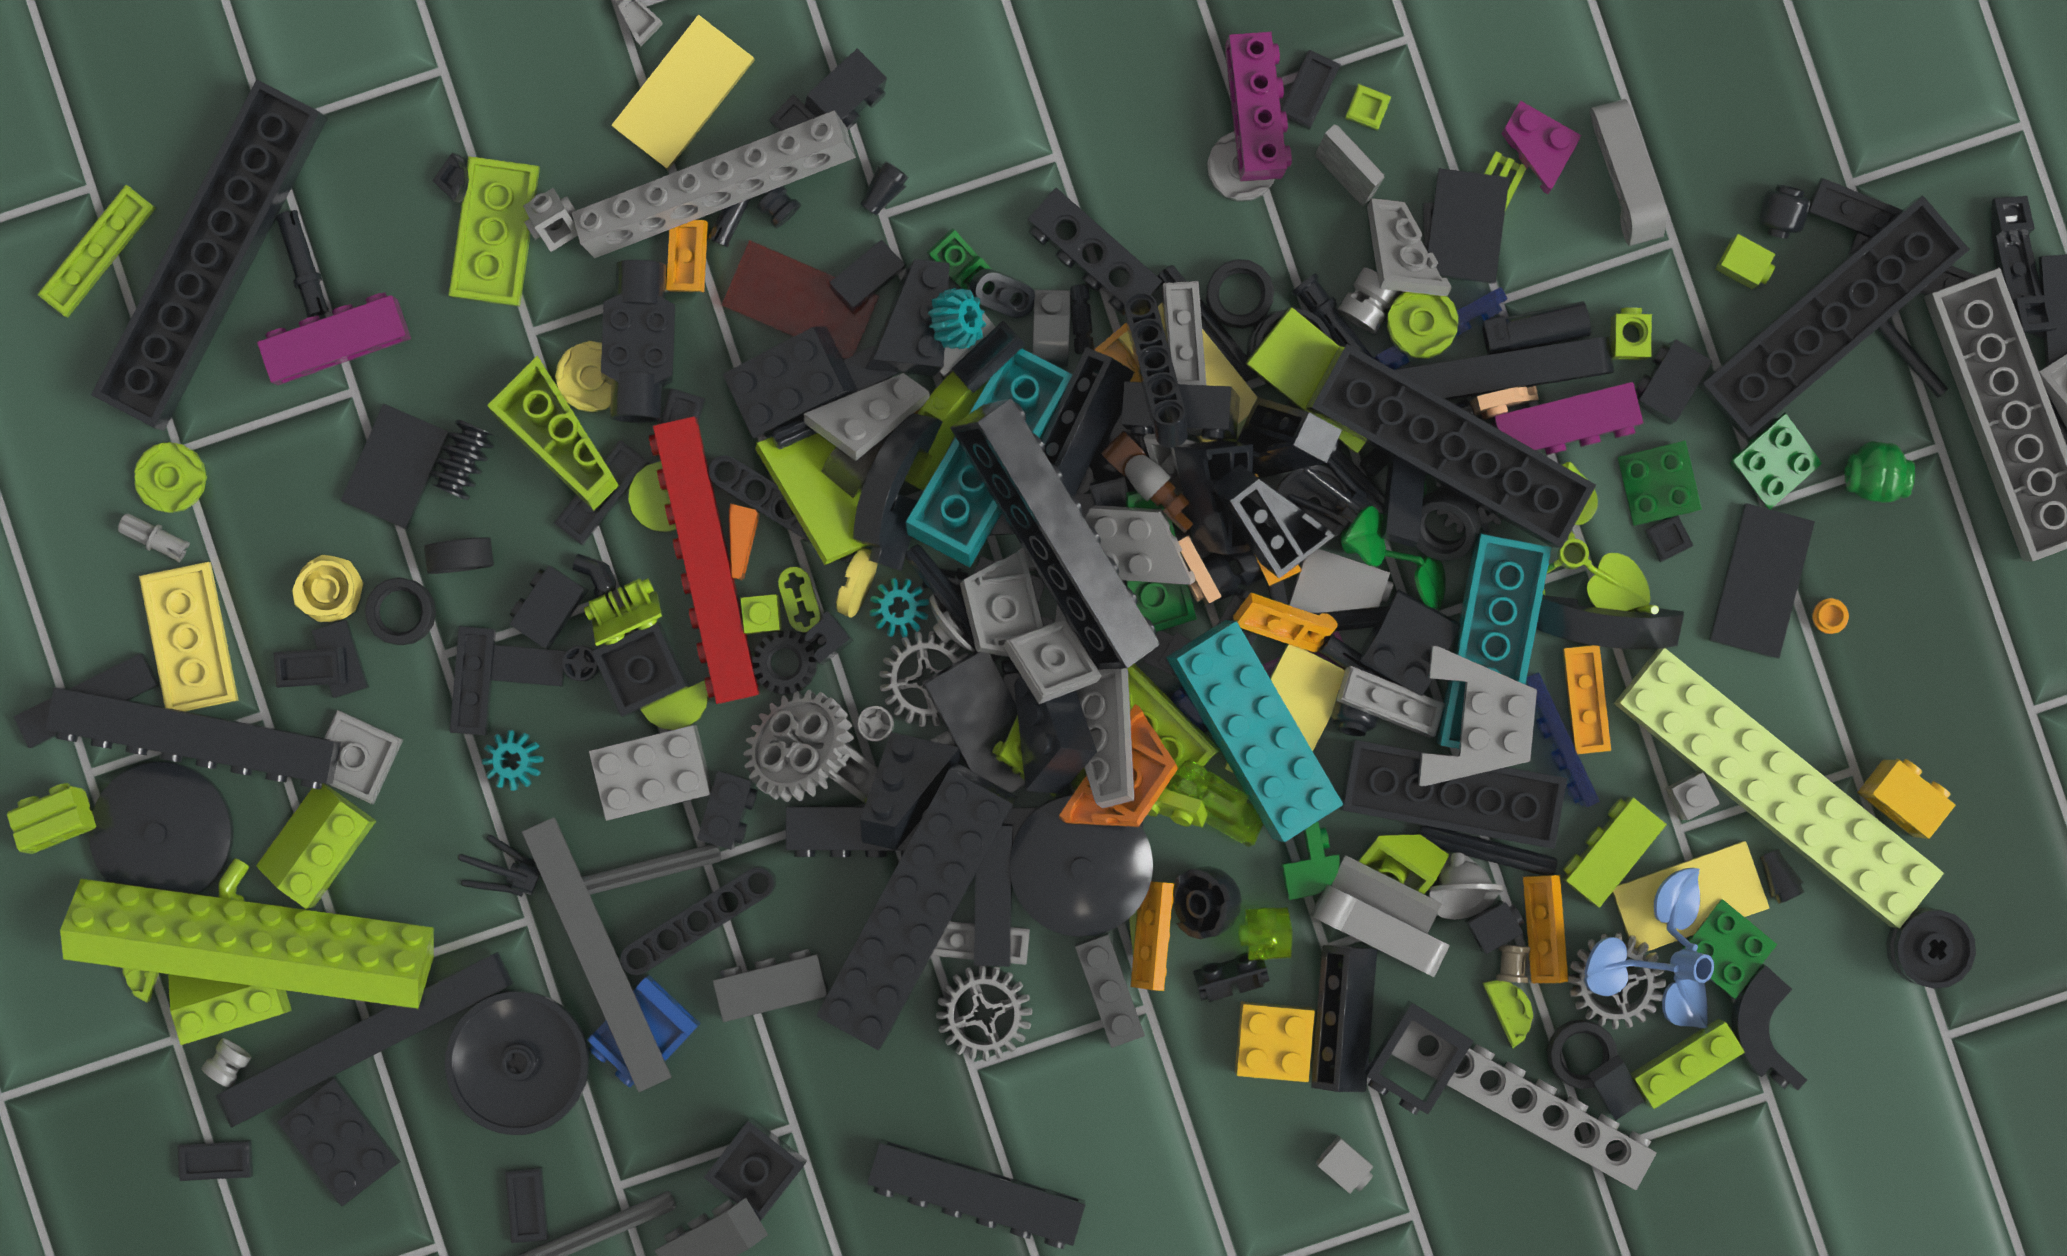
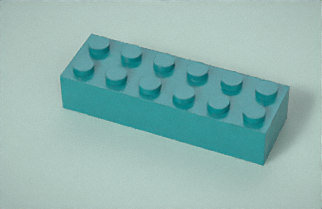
[906,348,1073,567]
[1436,533,1552,749]
[1166,620,1344,843]

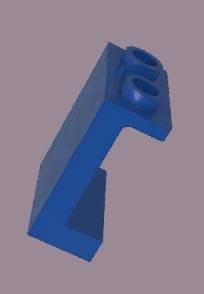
[587,975,701,1087]

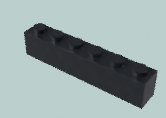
[867,1139,1085,1249]

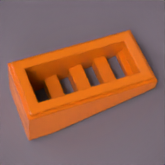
[729,504,760,580]

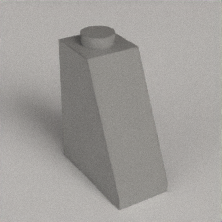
[1288,549,1393,614]

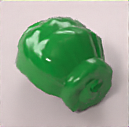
[1844,441,1915,503]

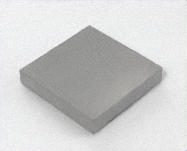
[1003,618,1102,704]
[325,710,404,804]

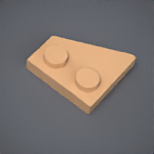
[1470,386,1539,420]
[1178,536,1222,606]

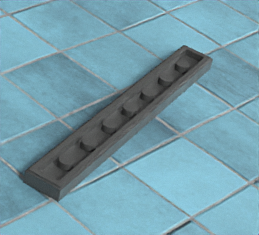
[522,817,672,1093]

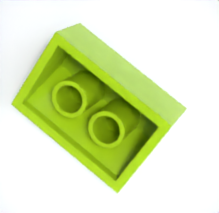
[256,783,376,909]
[168,974,292,1045]

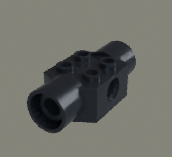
[601,260,675,423]

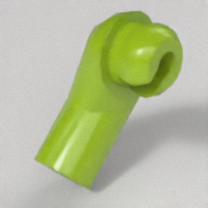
[219,858,249,901]

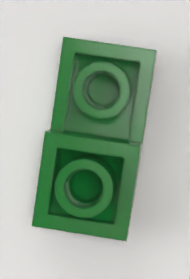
[926,229,991,306]

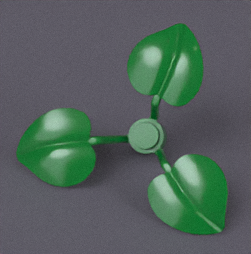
[1341,480,1446,611]

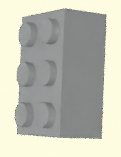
[589,725,712,821]

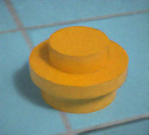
[1812,598,1849,634]

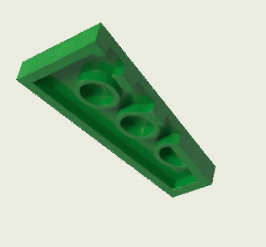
[1126,490,1197,632]

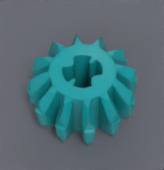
[928,288,986,349]
[869,578,929,638]
[482,730,544,791]

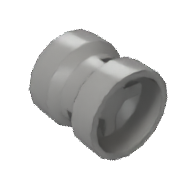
[857,706,894,741]
[201,1038,251,1088]

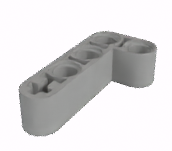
[1590,99,1667,246]
[1310,884,1450,977]

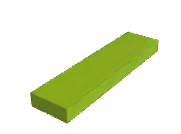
[37,185,156,318]

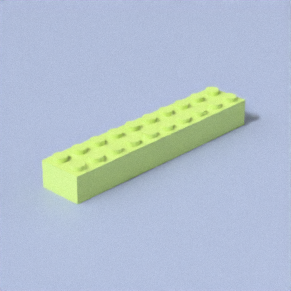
[1613,648,1944,929]

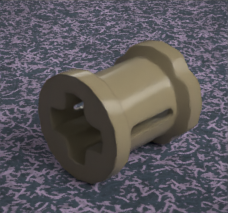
[1496,945,1530,983]

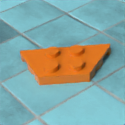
[1059,704,1178,827]

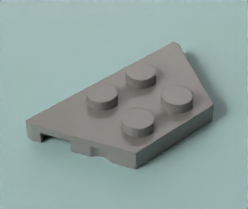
[1085,505,1195,585]

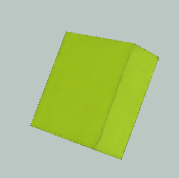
[1345,84,1391,131]

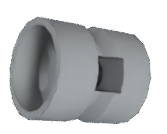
[1337,267,1402,334]

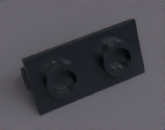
[1193,952,1270,1002]

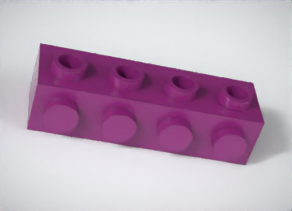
[1225,32,1292,182]
[257,292,411,386]
[1490,382,1643,456]

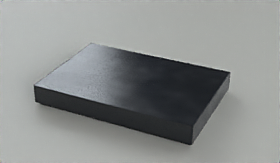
[1427,168,1510,284]
[341,403,450,529]

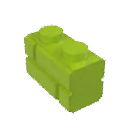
[7,783,96,854]

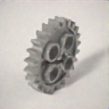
[743,690,854,802]

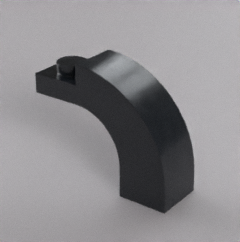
[1732,964,1807,1090]

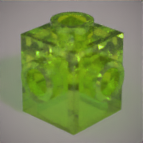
[1239,907,1292,960]

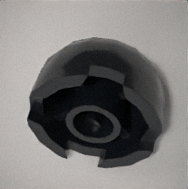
[1172,866,1242,940]

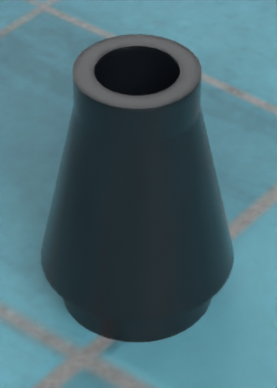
[860,161,909,216]
[1760,849,1804,904]

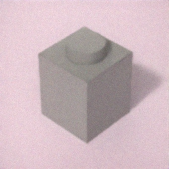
[1665,772,1720,820]
[1315,1135,1373,1194]

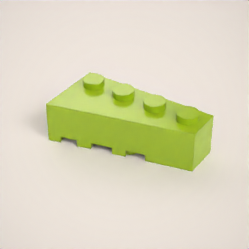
[487,355,619,511]

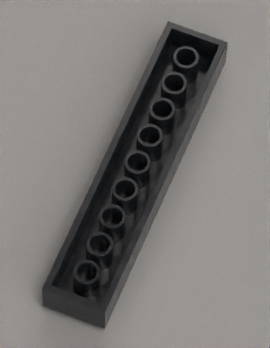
[91,79,328,431]

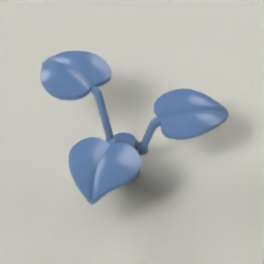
[1584,868,1714,1028]

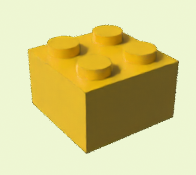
[1857,759,1956,839]
[1235,1001,1315,1082]

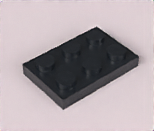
[278,1077,401,1206]

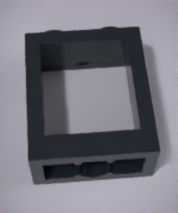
[1364,1000,1473,1115]

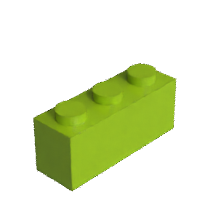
[1561,797,1667,908]
[1630,1019,1745,1109]

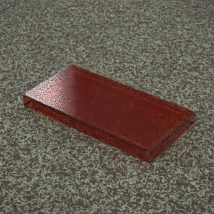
[721,240,880,359]

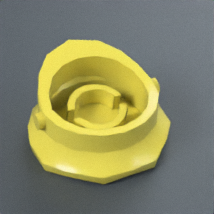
[292,555,364,622]

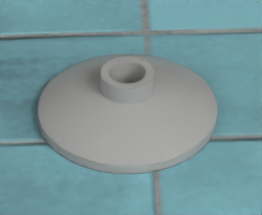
[930,594,976,652]

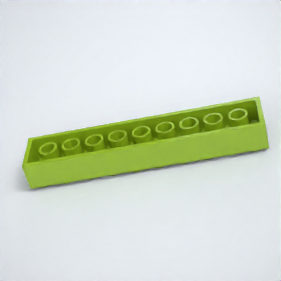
[60,879,434,1009]

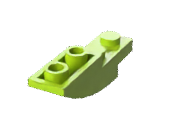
[905,371,991,490]

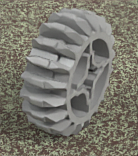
[879,631,969,727]
[1568,932,1666,1029]
[936,966,1032,1062]

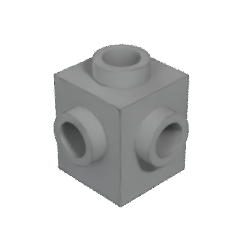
[523,188,578,252]

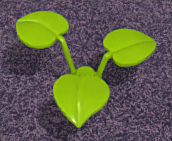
[1543,462,1650,611]

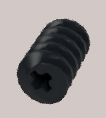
[431,419,494,500]

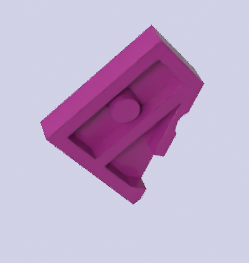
[1501,101,1582,194]

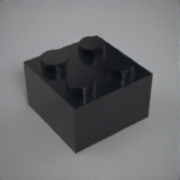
[592,622,690,717]
[704,1116,807,1222]

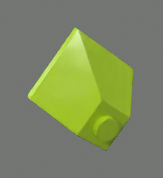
[1358,835,1449,894]

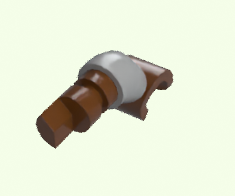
[1101,431,1193,533]

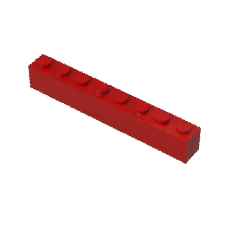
[649,416,760,704]

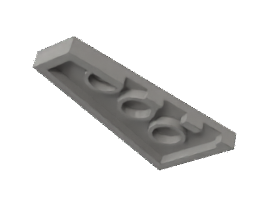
[1076,668,1134,808]

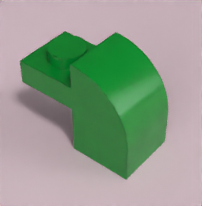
[1281,821,1340,900]

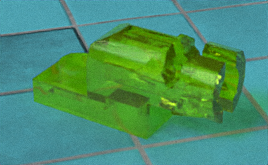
[1170,759,1263,847]

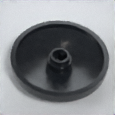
[89,762,234,895]
[1010,793,1153,937]
[445,991,590,1135]

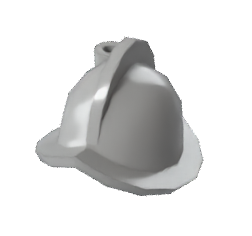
[1428,853,1504,920]

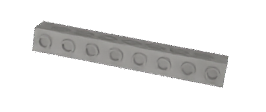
[572,110,856,258]
[1392,1020,1657,1190]

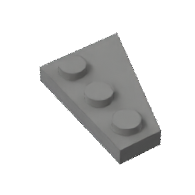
[1367,198,1452,296]
[804,373,929,461]

